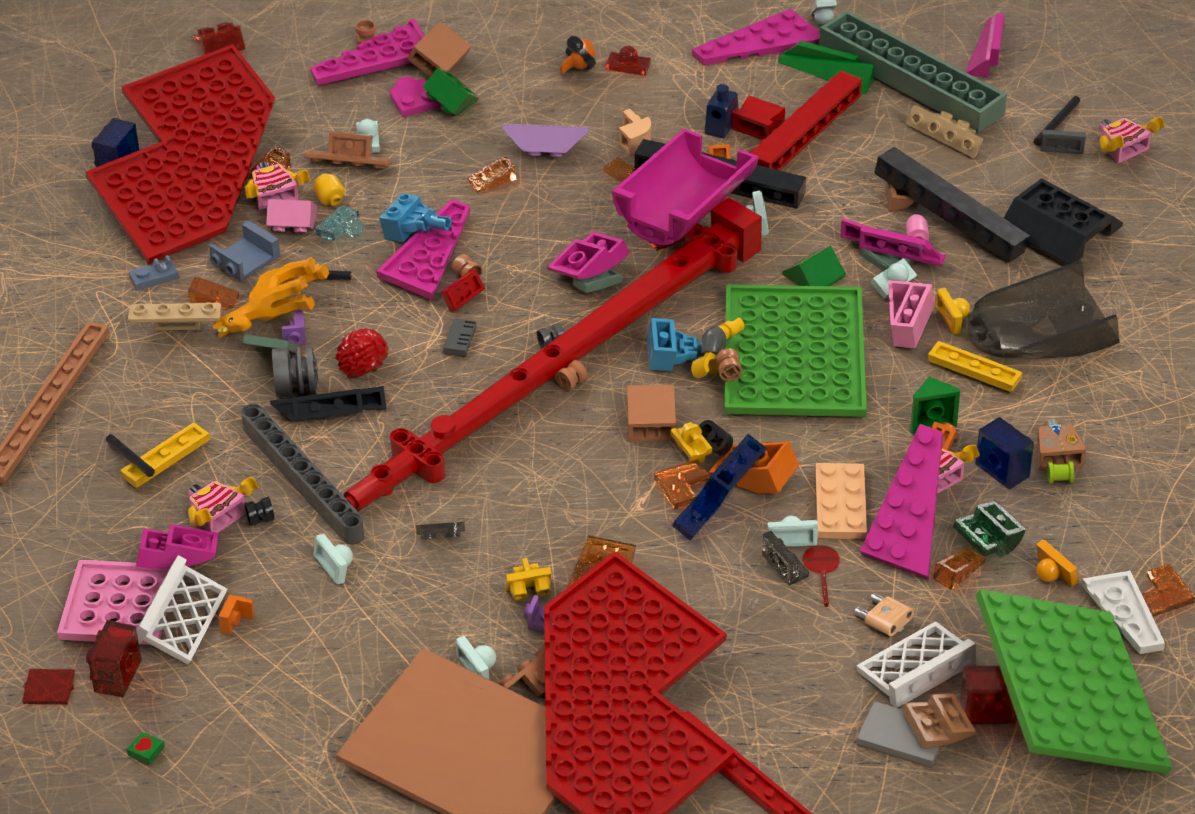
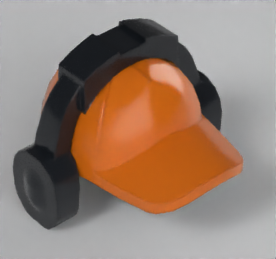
[560,36,596,75]

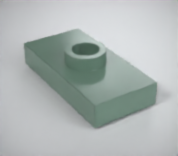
[573,269,623,293]

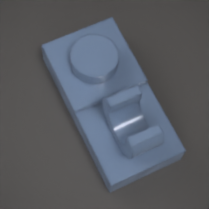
[129,255,179,291]

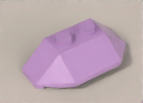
[503,123,590,157]

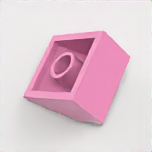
[266,199,318,233]

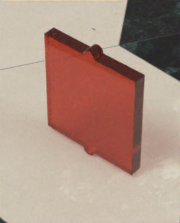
[22,669,75,705]

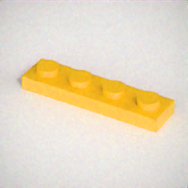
[927,341,1022,393]
[120,422,210,489]

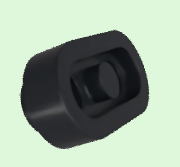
[699,420,733,456]

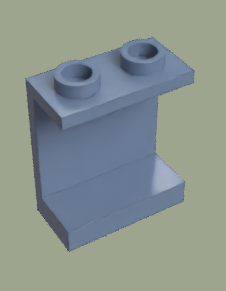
[209,220,280,281]

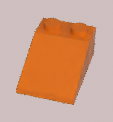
[708,441,799,494]

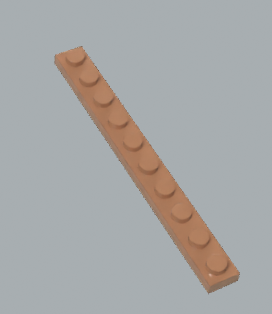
[0,321,110,484]

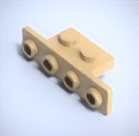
[906,105,983,158]
[128,302,222,331]

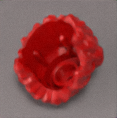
[335,328,389,379]

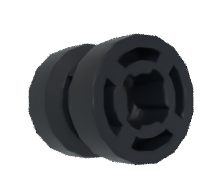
[244,497,275,526]

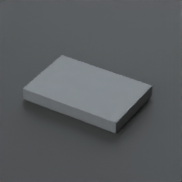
[857,701,941,767]

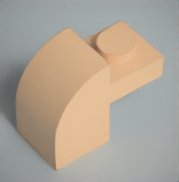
[619,109,651,156]

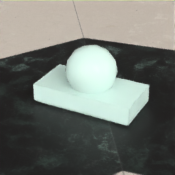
[810,0,837,26]
[356,119,380,153]
[745,191,769,236]
[870,258,917,299]
[767,516,818,548]
[313,534,353,585]
[456,636,496,680]

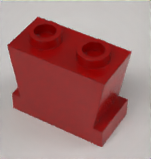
[732,95,785,140]

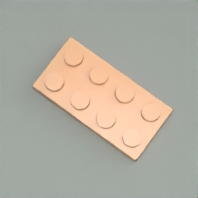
[815,463,867,539]

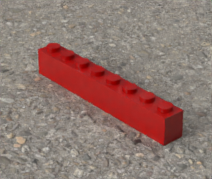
[749,71,862,170]

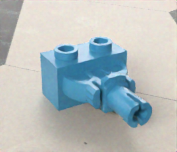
[379,193,452,242]
[647,318,702,371]

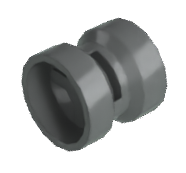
[536,323,565,349]

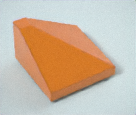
[708,144,731,159]

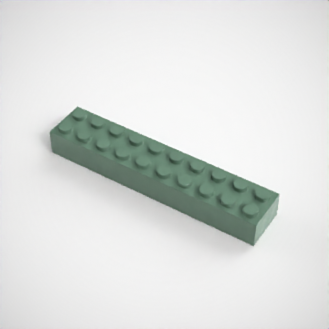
[819,10,1007,133]

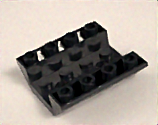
[1004,178,1123,267]

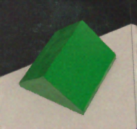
[782,246,846,286]
[910,376,960,433]

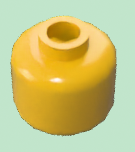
[313,174,345,206]

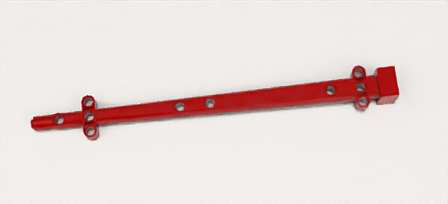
[344,197,762,512]

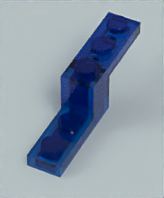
[671,434,767,541]

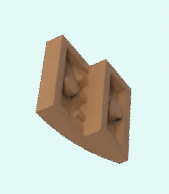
[902,694,975,749]

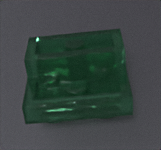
[953,500,1026,558]

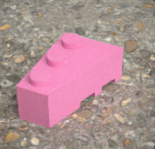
[888,280,934,348]

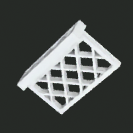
[131,555,228,665]
[856,621,976,708]

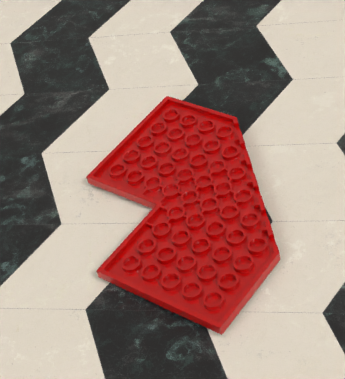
[85,44,275,264]
[544,551,735,814]

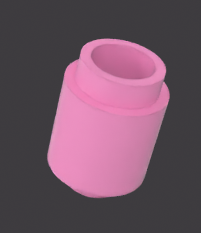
[906,215,929,241]

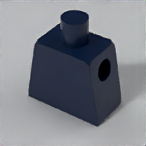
[705,84,739,139]

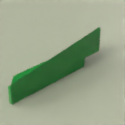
[778,41,875,94]

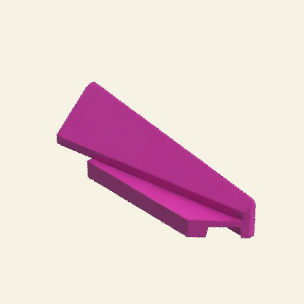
[965,13,1004,77]
[841,218,946,266]

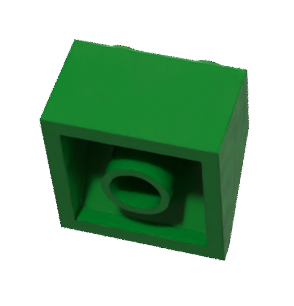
[422,68,479,115]

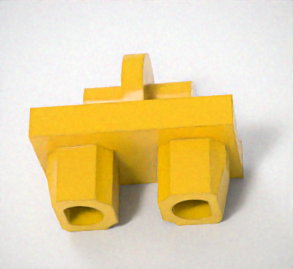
[670,422,712,466]
[505,558,552,601]

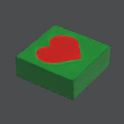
[127,732,165,765]

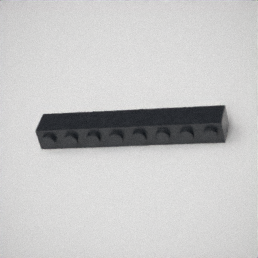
[634,139,807,209]
[874,147,1030,263]

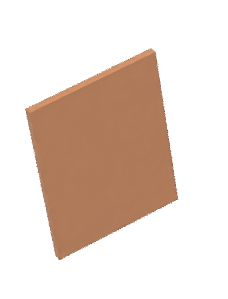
[336,648,557,814]

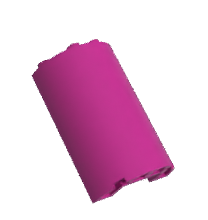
[612,129,759,245]

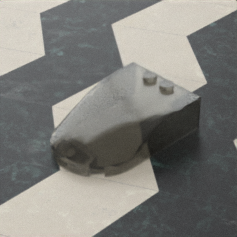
[967,260,1120,359]

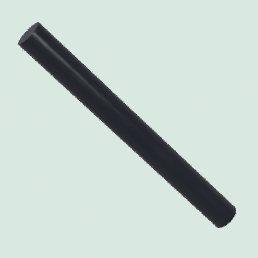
[1033,96,1080,146]
[106,434,155,477]

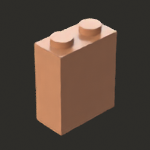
[408,21,472,76]
[627,385,676,441]

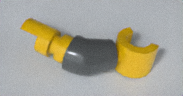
[691,317,744,378]

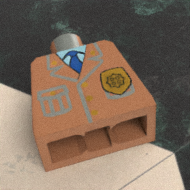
[1036,419,1086,470]

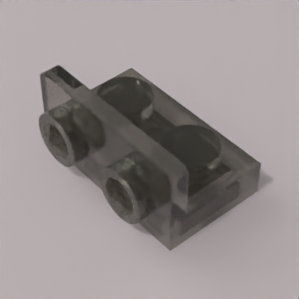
[762,531,809,586]

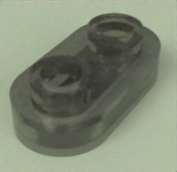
[415,522,465,540]

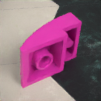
[547,231,630,279]
[136,524,219,569]

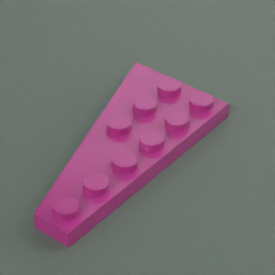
[860,424,943,580]

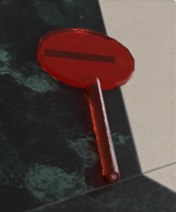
[803,545,840,607]

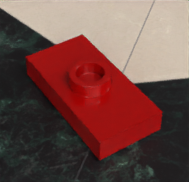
[441,269,485,312]

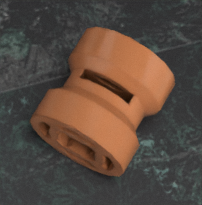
[355,20,376,45]
[452,254,483,277]
[716,348,742,381]
[555,360,588,391]

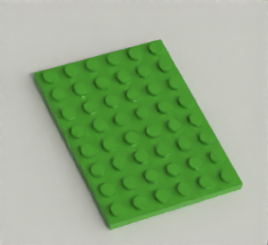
[725,285,867,417]
[975,589,1172,774]

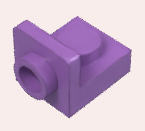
[282,310,306,345]
[524,595,544,632]

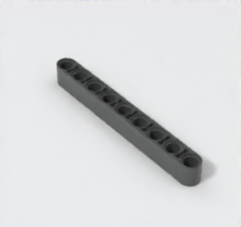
[241,404,364,545]

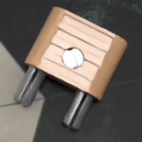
[854,593,914,636]

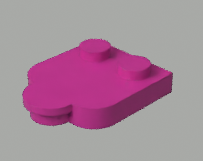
[390,77,441,117]

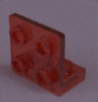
[193,22,246,55]

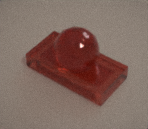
[606,46,651,76]

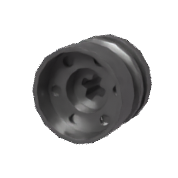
[272,346,319,397]

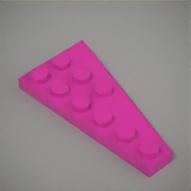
[692,9,820,65]
[310,18,424,86]
[377,199,470,300]

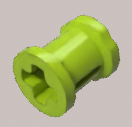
[1047,461,1074,484]

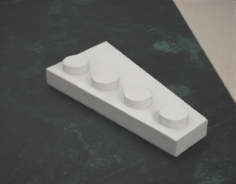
[1081,571,1165,654]

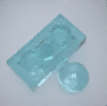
[315,205,364,241]

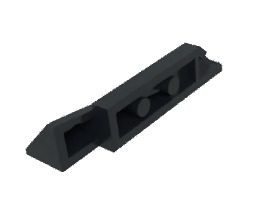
[270,386,387,422]

